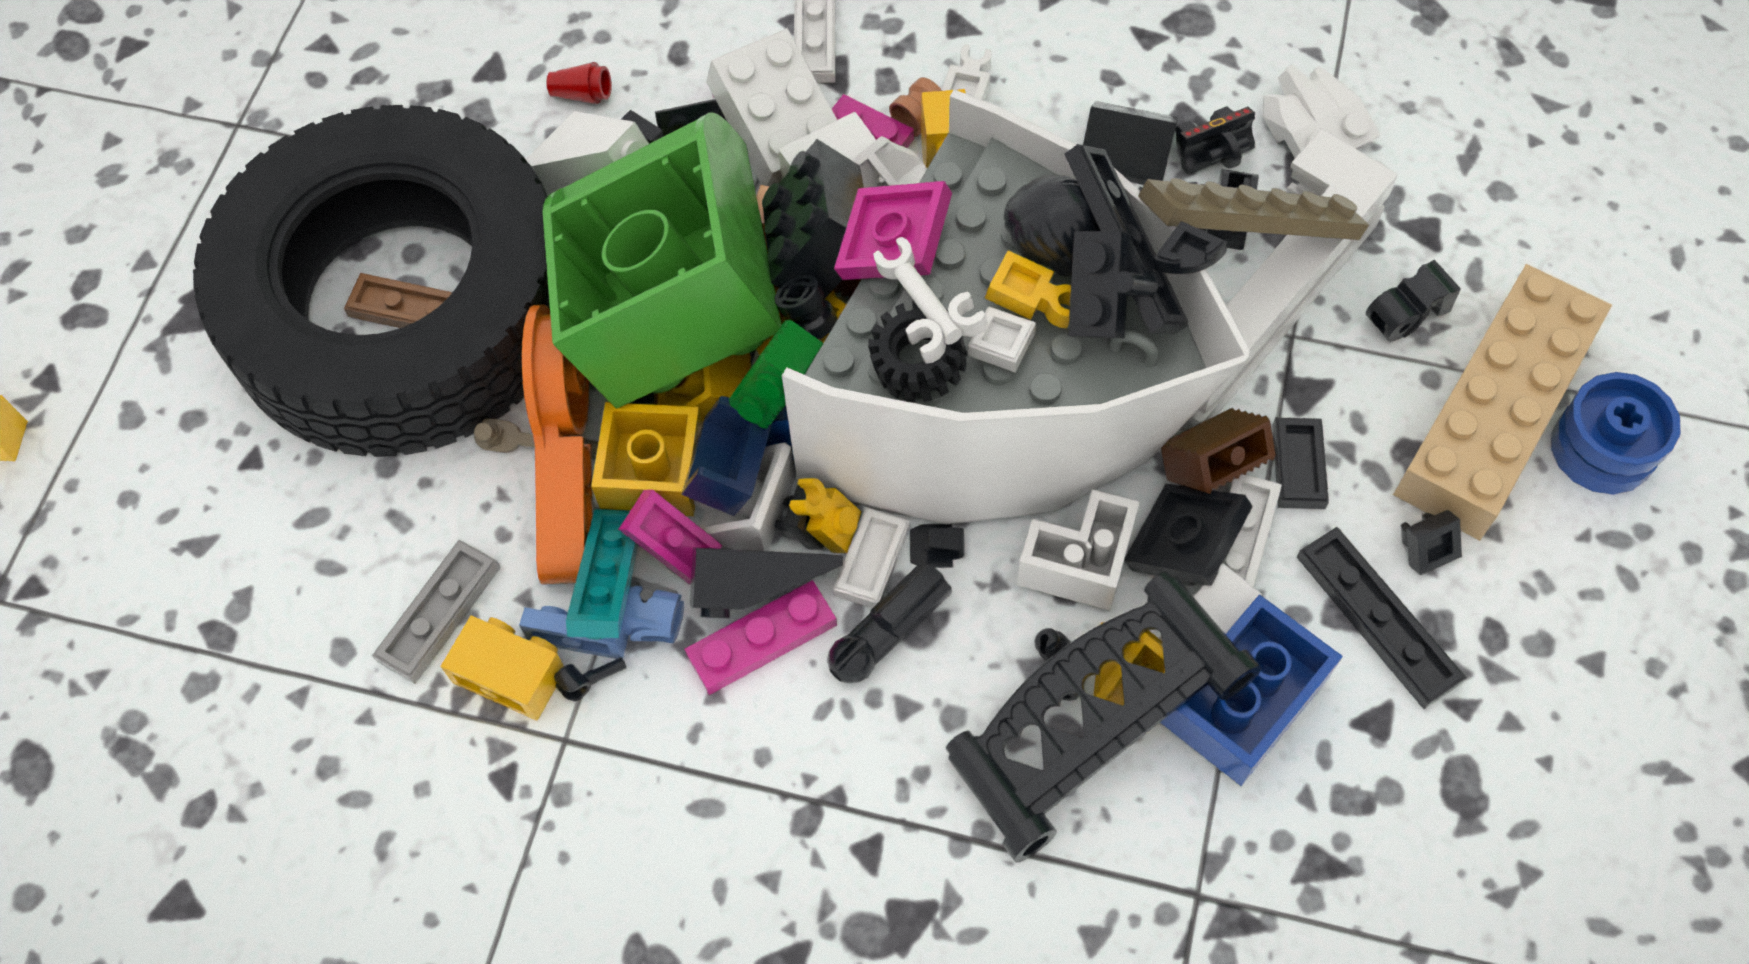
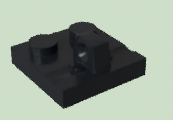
[1124,483,1253,586]

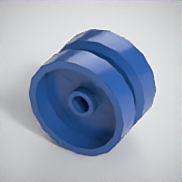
[1551,372,1681,495]

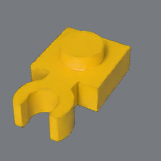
[985,250,1071,328]
[789,478,862,553]

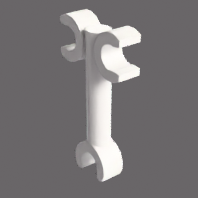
[873,237,989,364]

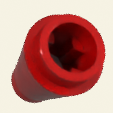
[546,62,612,104]

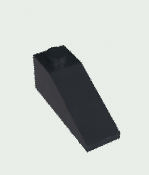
[690,547,843,618]

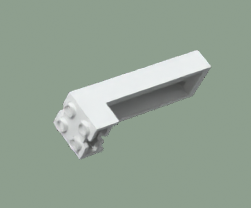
[1179,129,1398,432]

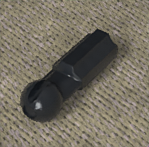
[827,561,952,684]

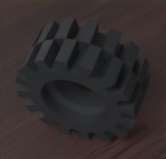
[868,301,967,403]

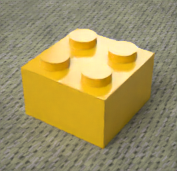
[591,402,703,517]

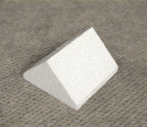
[699,442,796,551]

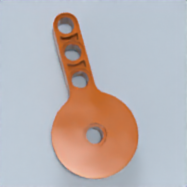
[522,304,593,585]

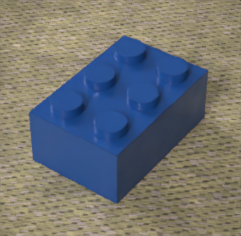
[1160,594,1343,786]

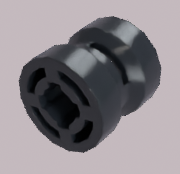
[775,274,838,339]

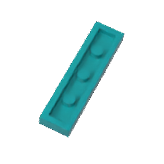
[566,509,639,640]

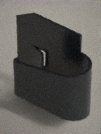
[910,524,965,568]

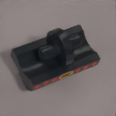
[1175,106,1255,174]

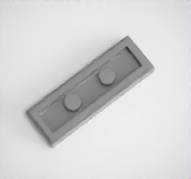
[372,540,501,684]

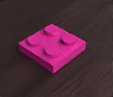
[834,181,952,280]

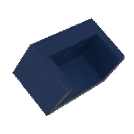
[681,396,772,516]

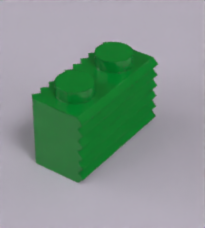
[728,320,823,429]

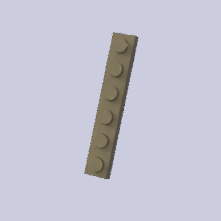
[1138,178,1369,240]

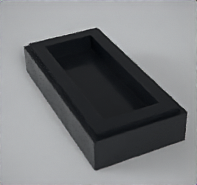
[1272,417,1329,509]

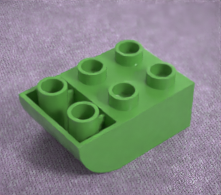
[542,112,782,409]

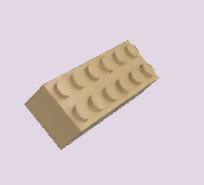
[1393,264,1612,541]

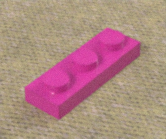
[684,580,837,695]

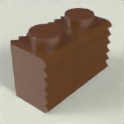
[1161,407,1276,494]

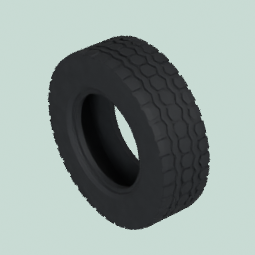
[193,105,550,457]

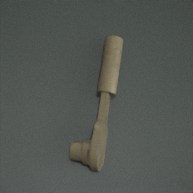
[474,418,599,459]

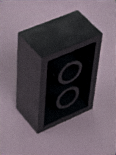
[762,139,864,299]

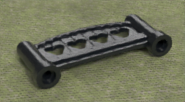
[946,572,1262,863]

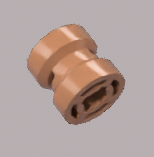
[889,77,942,137]

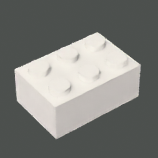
[706,28,837,187]

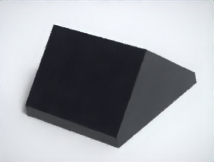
[1083,101,1178,185]

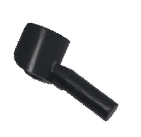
[554,657,626,701]

